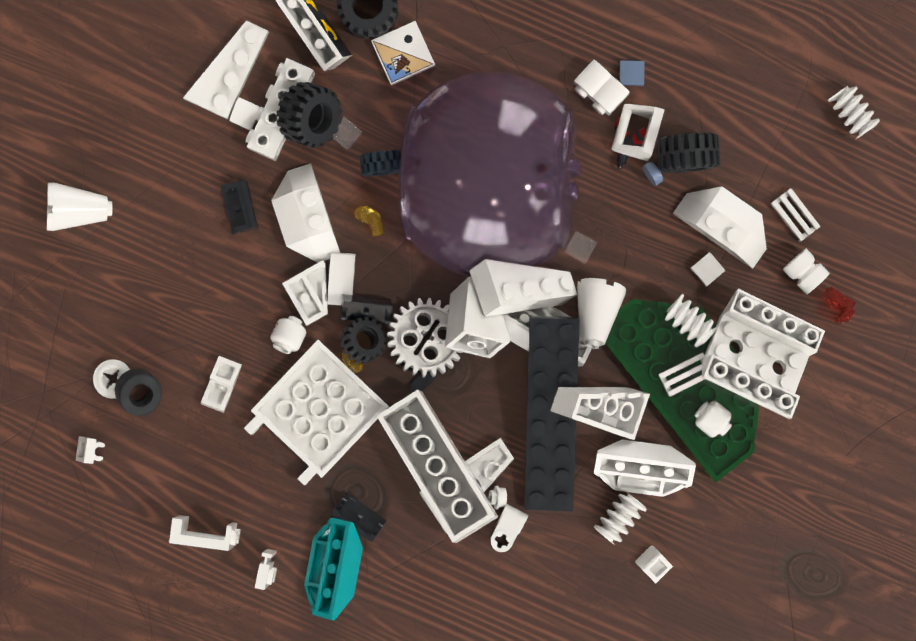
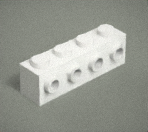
[246,58,315,161]

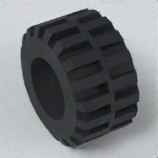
[337,0,399,40]
[276,82,342,148]
[657,132,721,173]

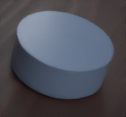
[642,161,663,186]

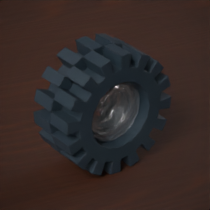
[359,150,405,177]

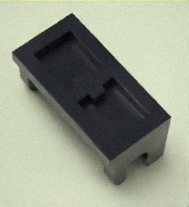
[221,179,259,235]
[340,294,393,325]
[332,493,387,542]

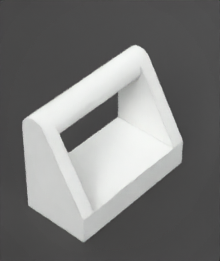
[611,104,664,161]

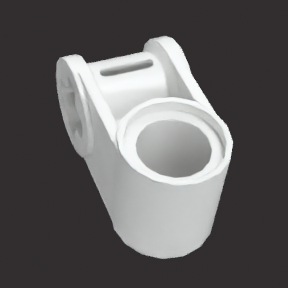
[491,504,529,552]

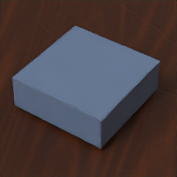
[619,61,645,86]

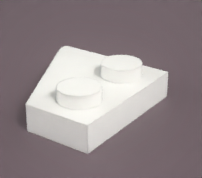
[282,260,328,326]

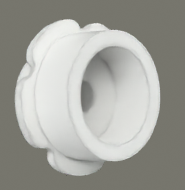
[489,486,507,510]

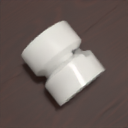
[783,248,830,295]

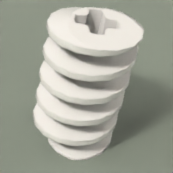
[828,86,880,140]
[665,293,719,347]
[594,491,647,545]

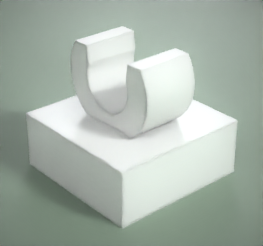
[75,436,105,464]

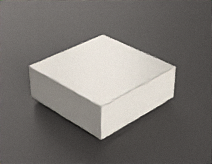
[691,252,725,286]

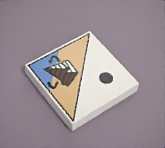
[371,21,435,86]

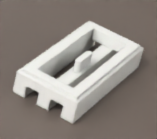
[770,188,821,242]
[658,353,705,397]

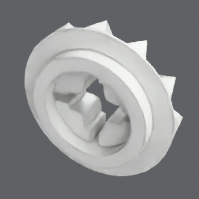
[93,360,130,398]

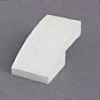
[327,252,356,305]
[201,356,242,413]

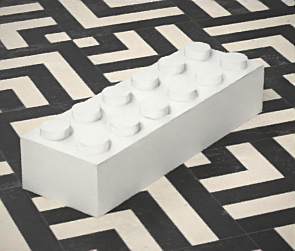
[376,390,498,543]

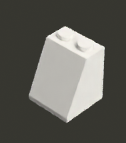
[445,277,510,358]

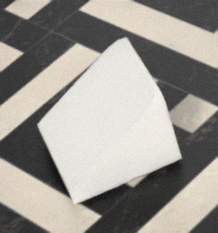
[229,97,260,130]
[635,545,673,583]

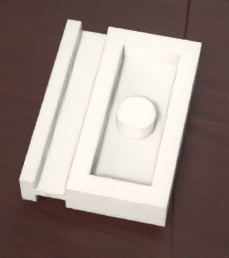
[255,549,277,590]

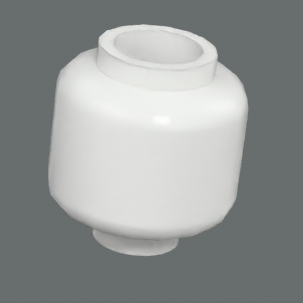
[270,316,306,354]
[694,401,732,437]

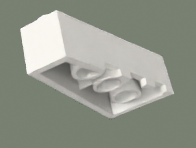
[470,259,578,317]
[551,387,650,440]

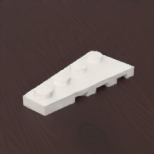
[183,21,269,119]
[419,438,514,534]

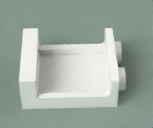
[169,515,241,551]

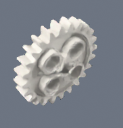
[387,298,463,378]

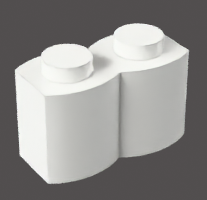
[574,60,630,116]

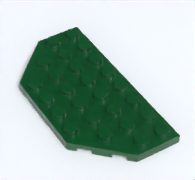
[605,299,759,483]

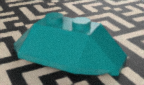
[304,518,363,620]

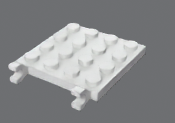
[244,340,389,486]

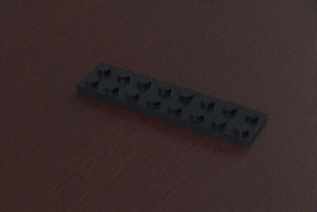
[524,316,580,512]

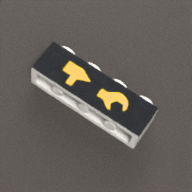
[276,0,352,71]

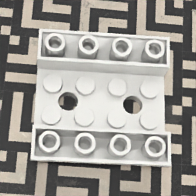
[702,289,825,419]

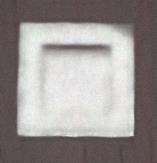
[333,116,363,151]
[564,231,597,264]

